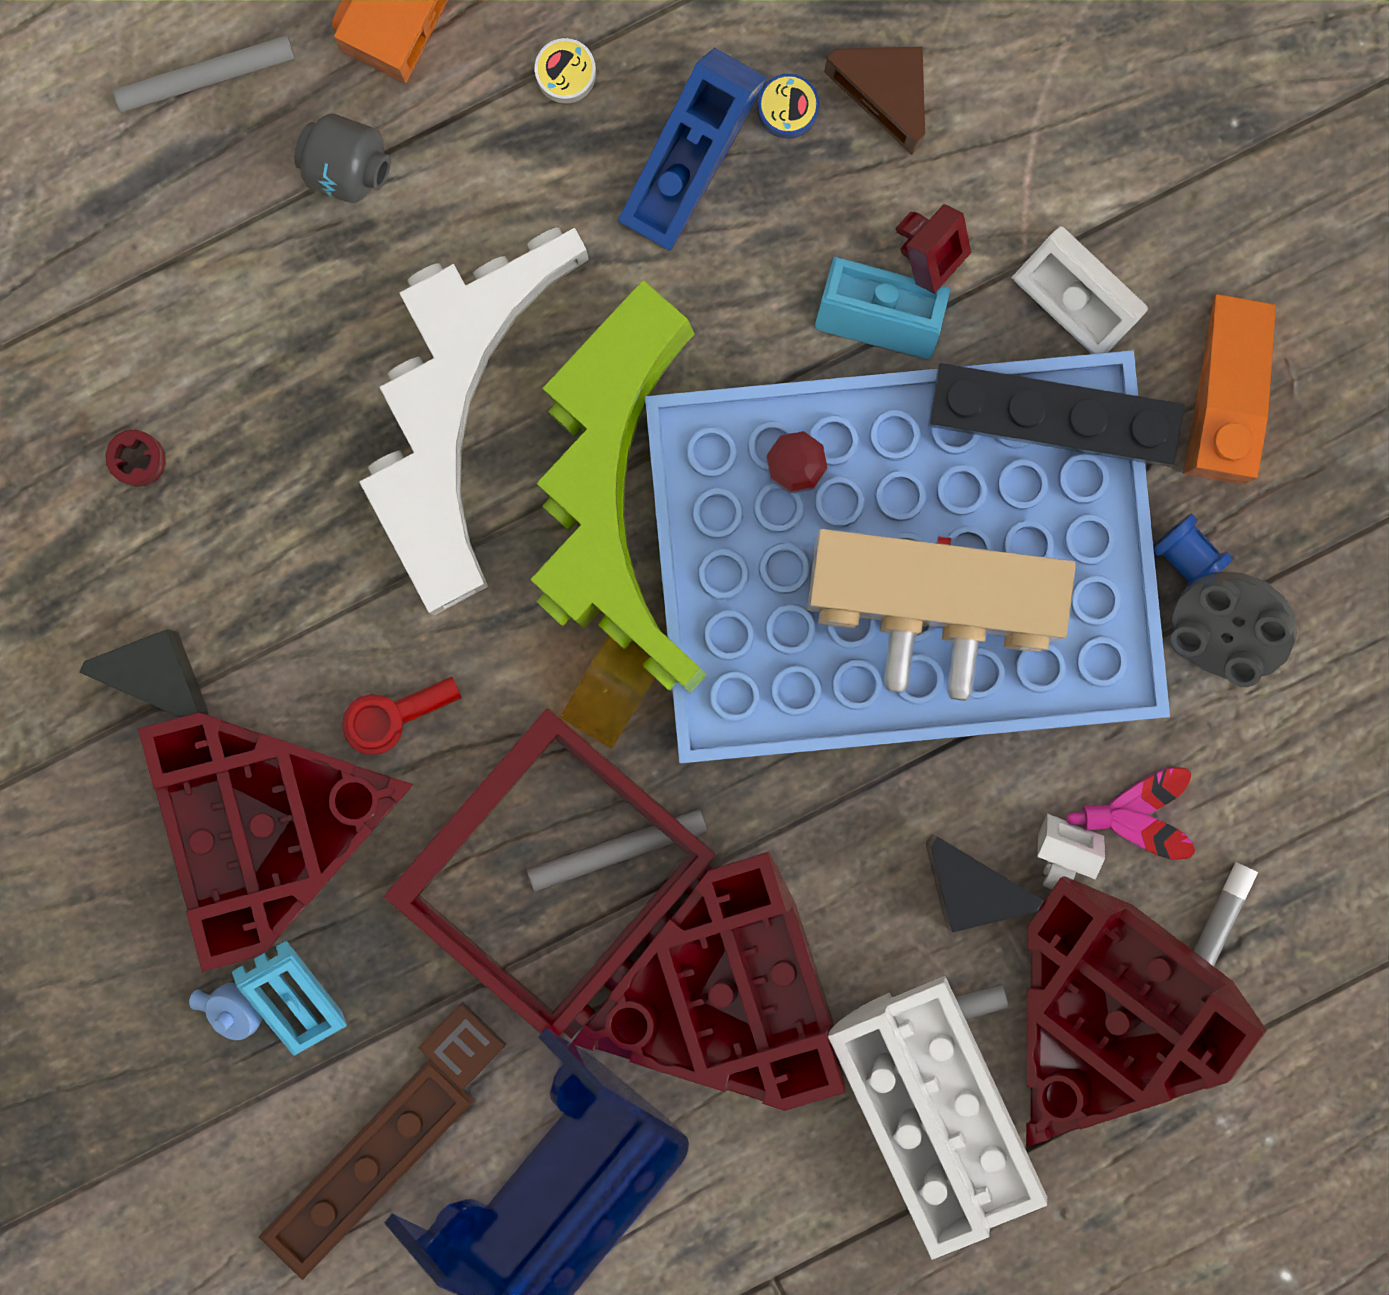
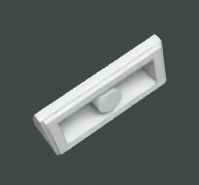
[1011,226,1148,354]

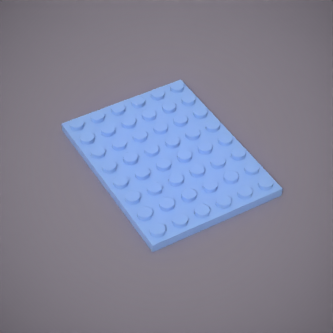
[645,350,1170,763]

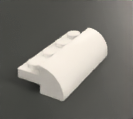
[828,976,1047,1260]

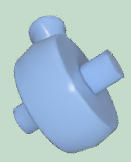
[189,983,263,1040]

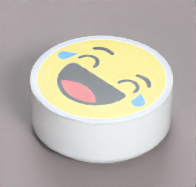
[535,38,596,103]

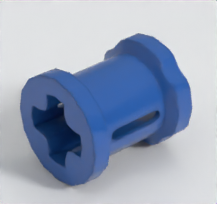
[1153,513,1233,588]

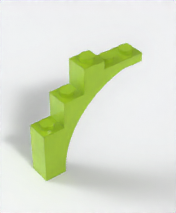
[530,280,707,693]

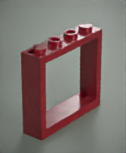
[383,708,716,1044]

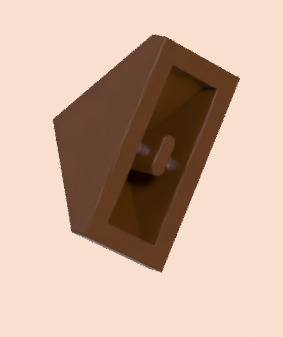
[824,46,925,155]

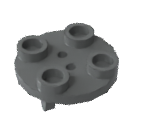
[1171,572,1297,687]

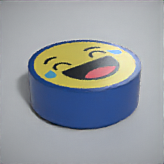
[758,74,819,139]

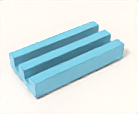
[232,941,347,1056]

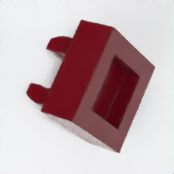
[895,204,971,294]

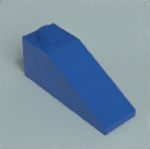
[618,47,767,251]

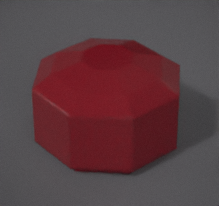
[766,431,827,494]

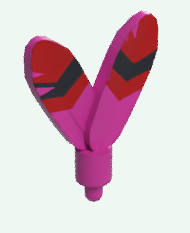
[1066,767,1195,860]

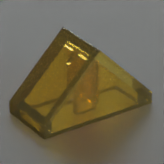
[560,636,656,749]

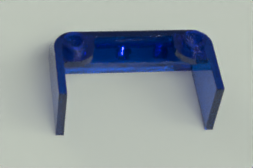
[384,1028,689,1295]

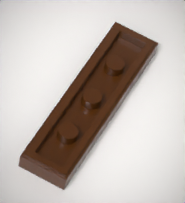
[258,1059,475,1280]

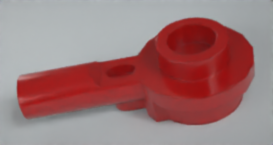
[342,677,462,756]

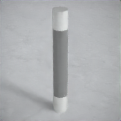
[1194,862,1258,966]

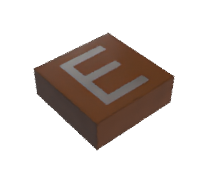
[418,1002,506,1091]

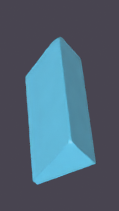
[815,256,951,359]

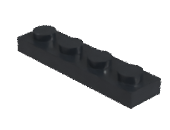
[928,363,1184,467]

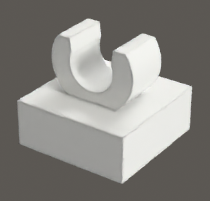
[1037,813,1105,890]

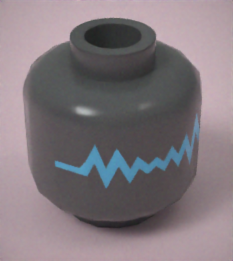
[294,113,391,203]

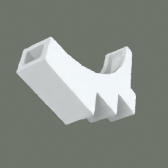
[359,227,589,615]

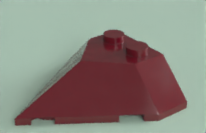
[138,712,414,972]
[571,851,846,1111]
[1026,876,1267,1147]

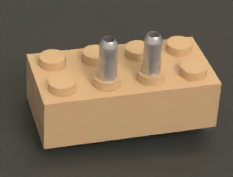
[806,529,1076,701]

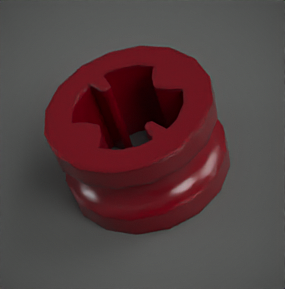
[105,429,166,487]

